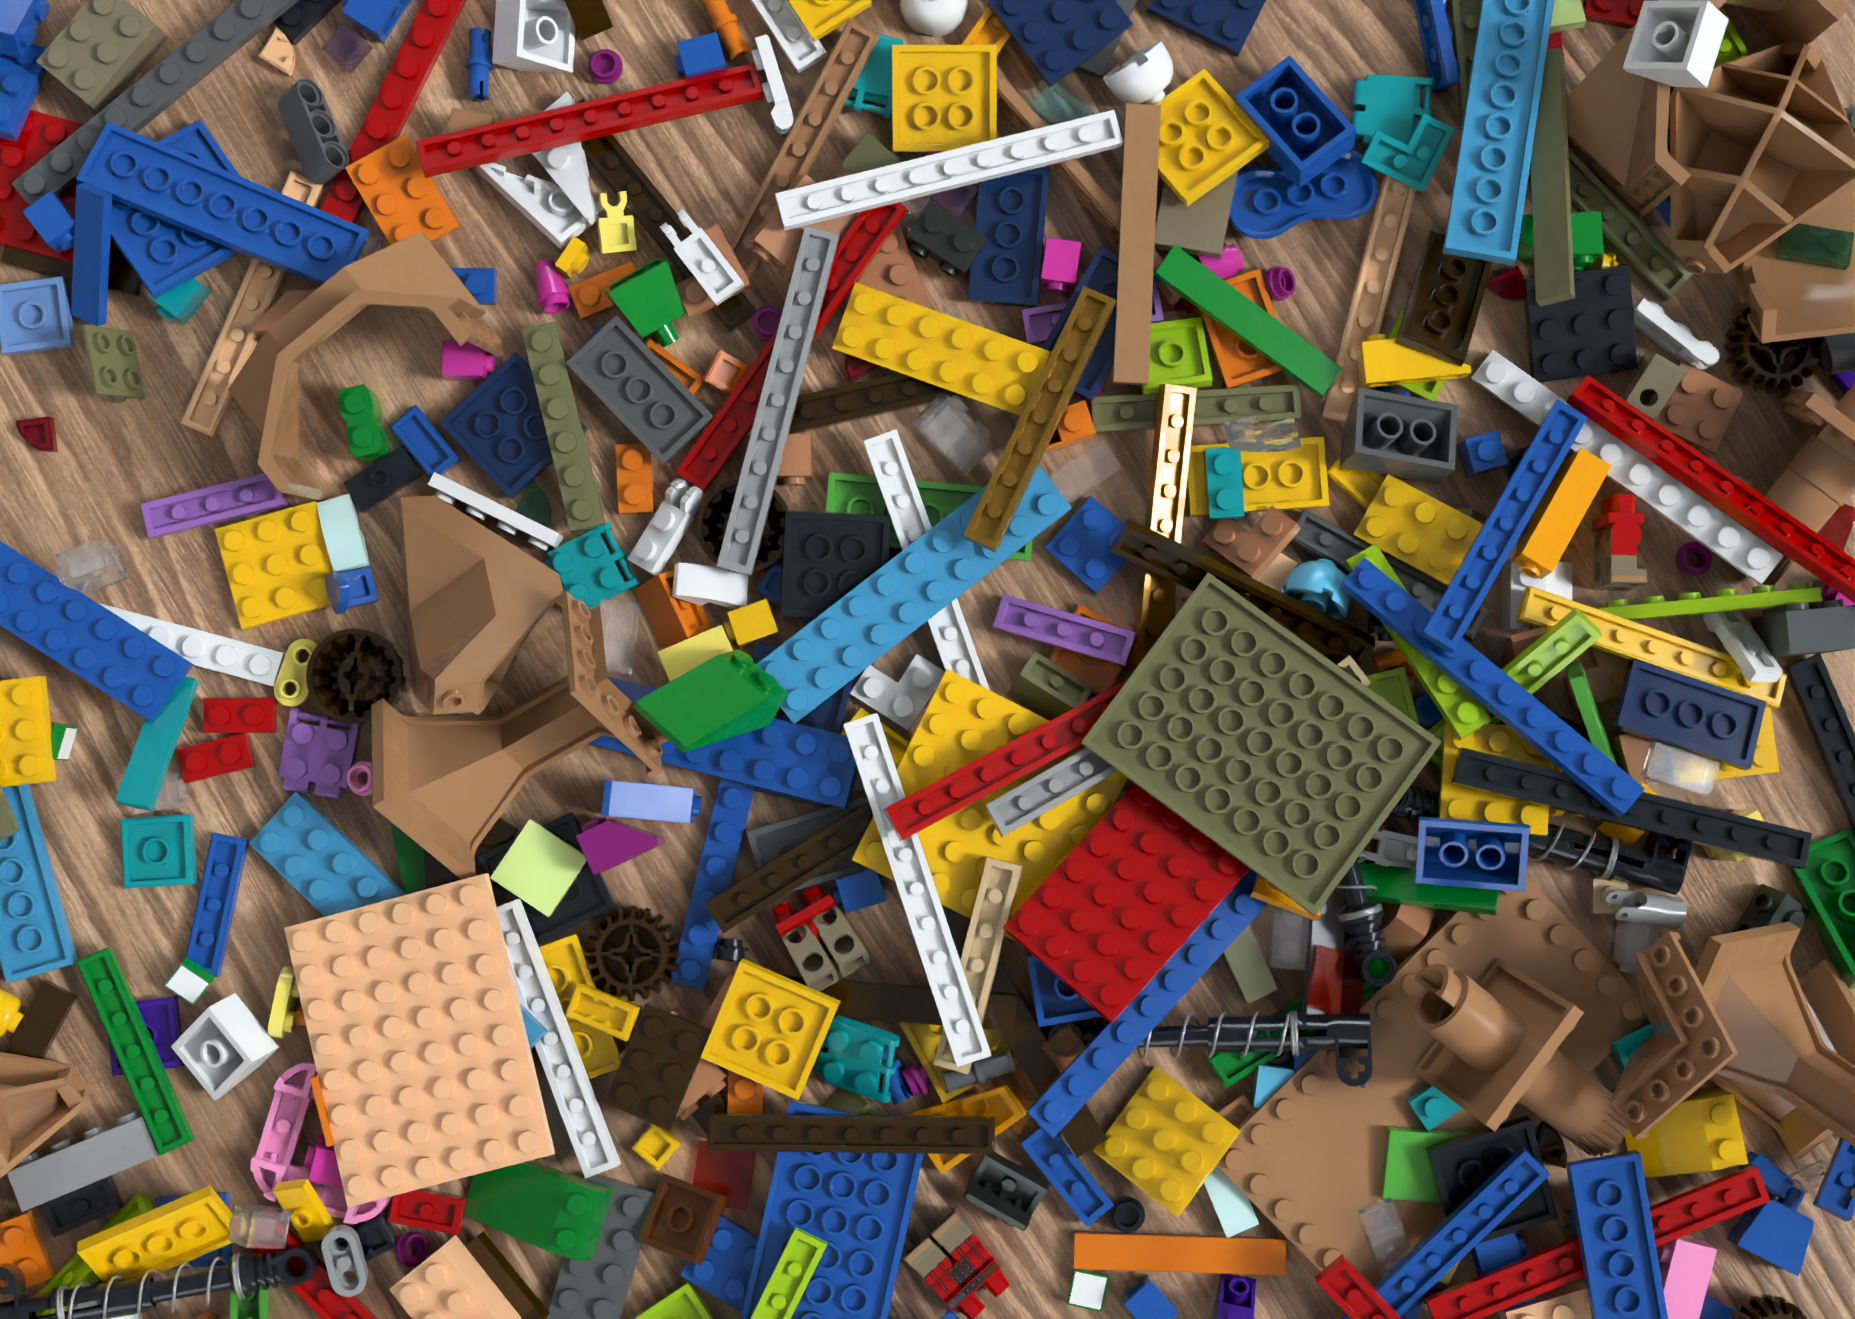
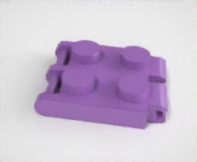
[278,707,362,799]

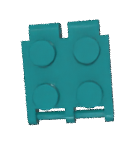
[845,34,903,120]
[1351,74,1435,146]
[543,522,641,611]
[815,1015,900,1103]

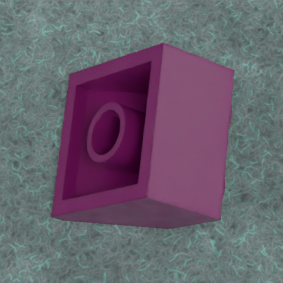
[576,817,666,874]

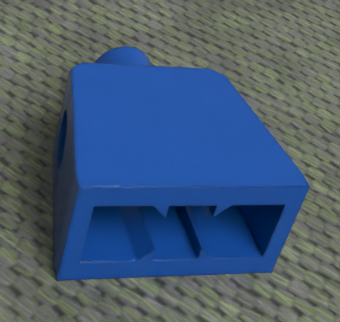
[1726,1186,1814,1276]

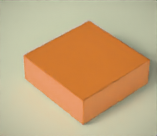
[701,349,749,396]

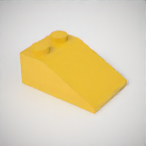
[1624,1089,1748,1178]

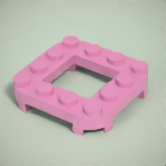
[250,1060,393,1224]

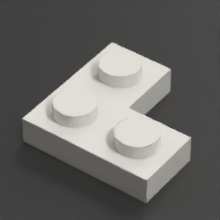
[850,654,944,731]

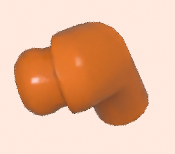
[1372,648,1418,679]

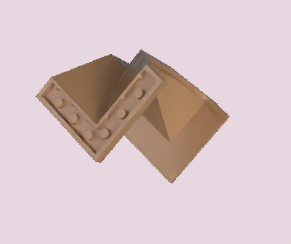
[1566,0,1848,218]
[228,231,505,501]
[371,591,669,880]
[1695,922,1855,1198]
[1608,931,1855,1159]

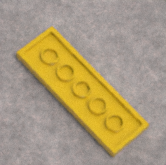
[832,282,1052,416]

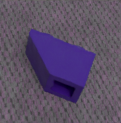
[1212,1273,1256,1319]

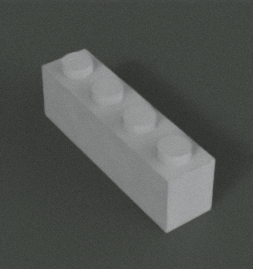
[7,1112,159,1212]

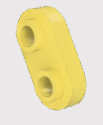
[274,639,318,707]
[268,966,300,1039]

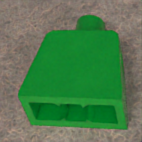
[603,257,684,347]

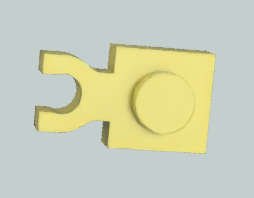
[597,191,637,254]

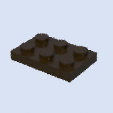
[604,1003,712,1131]

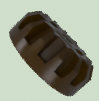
[697,479,789,575]
[306,628,406,724]

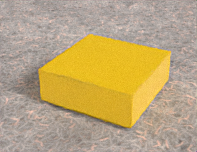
[632,1124,682,1171]

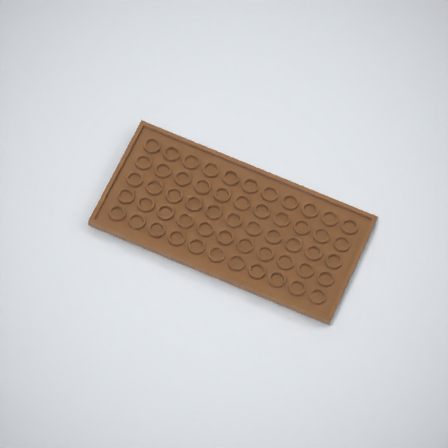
[1216,876,1647,1287]

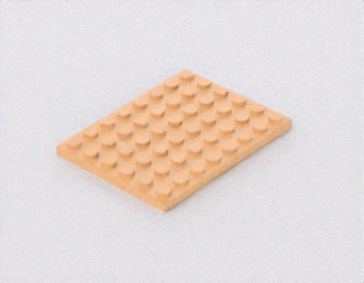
[284,874,555,1207]

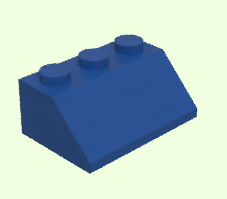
[1415,817,1530,892]

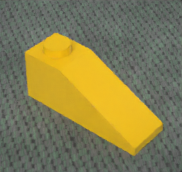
[1356,334,1471,388]

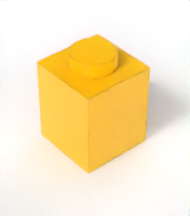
[724,599,780,647]

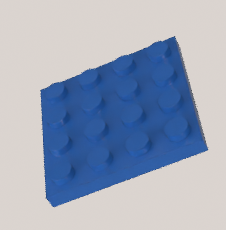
[77,120,240,299]

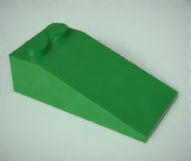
[1516,211,1604,271]
[633,649,788,753]
[1790,828,1855,989]
[464,1161,613,1262]

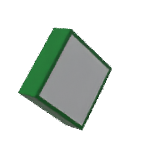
[51,723,78,761]
[164,957,215,1005]
[1067,1269,1109,1312]

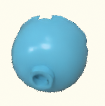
[1281,559,1352,620]

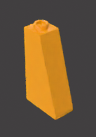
[1511,448,1612,579]

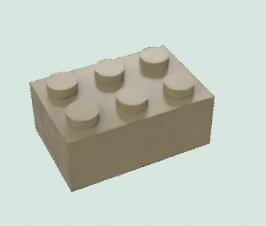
[36,0,168,113]

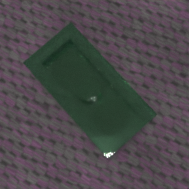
[1776,223,1854,270]

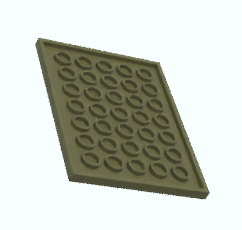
[1081,572,1442,916]

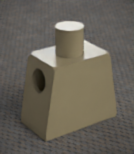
[1619,353,1687,420]

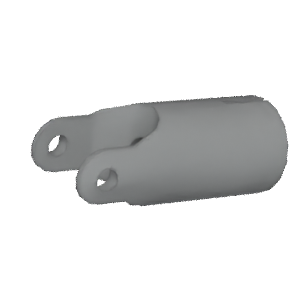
[1605,890,1687,929]

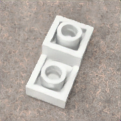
[672,562,749,610]

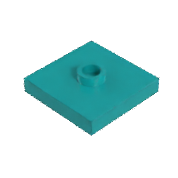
[120,814,197,889]

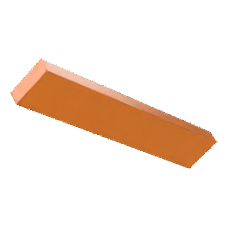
[1073,1231,1286,1275]

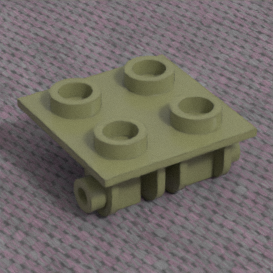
[82,325,145,403]

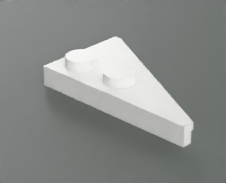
[532,92,597,225]
[477,163,610,249]

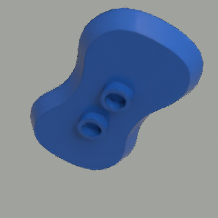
[1229,150,1378,239]

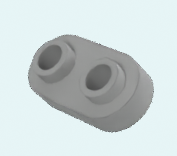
[321,1225,369,1297]

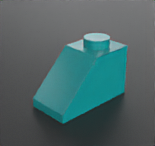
[148,278,211,324]

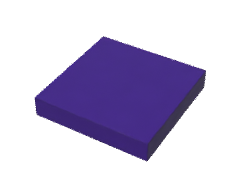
[108,996,185,1076]

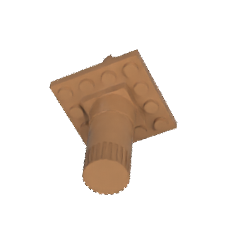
[1742,383,1855,586]
[1413,959,1629,1156]

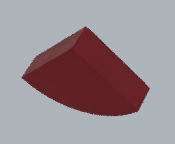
[1486,265,1524,301]
[845,354,879,383]
[16,416,58,453]

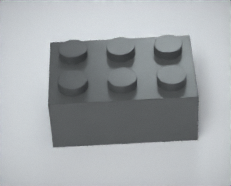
[1751,599,1855,658]

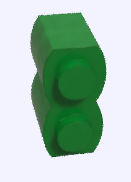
[338,384,390,463]

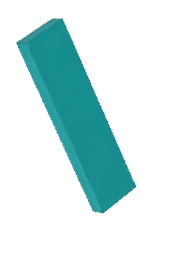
[115,676,199,811]

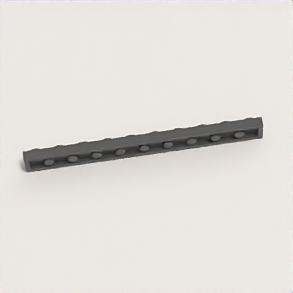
[11,0,299,206]

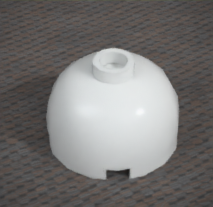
[900,0,968,37]
[1103,40,1173,105]

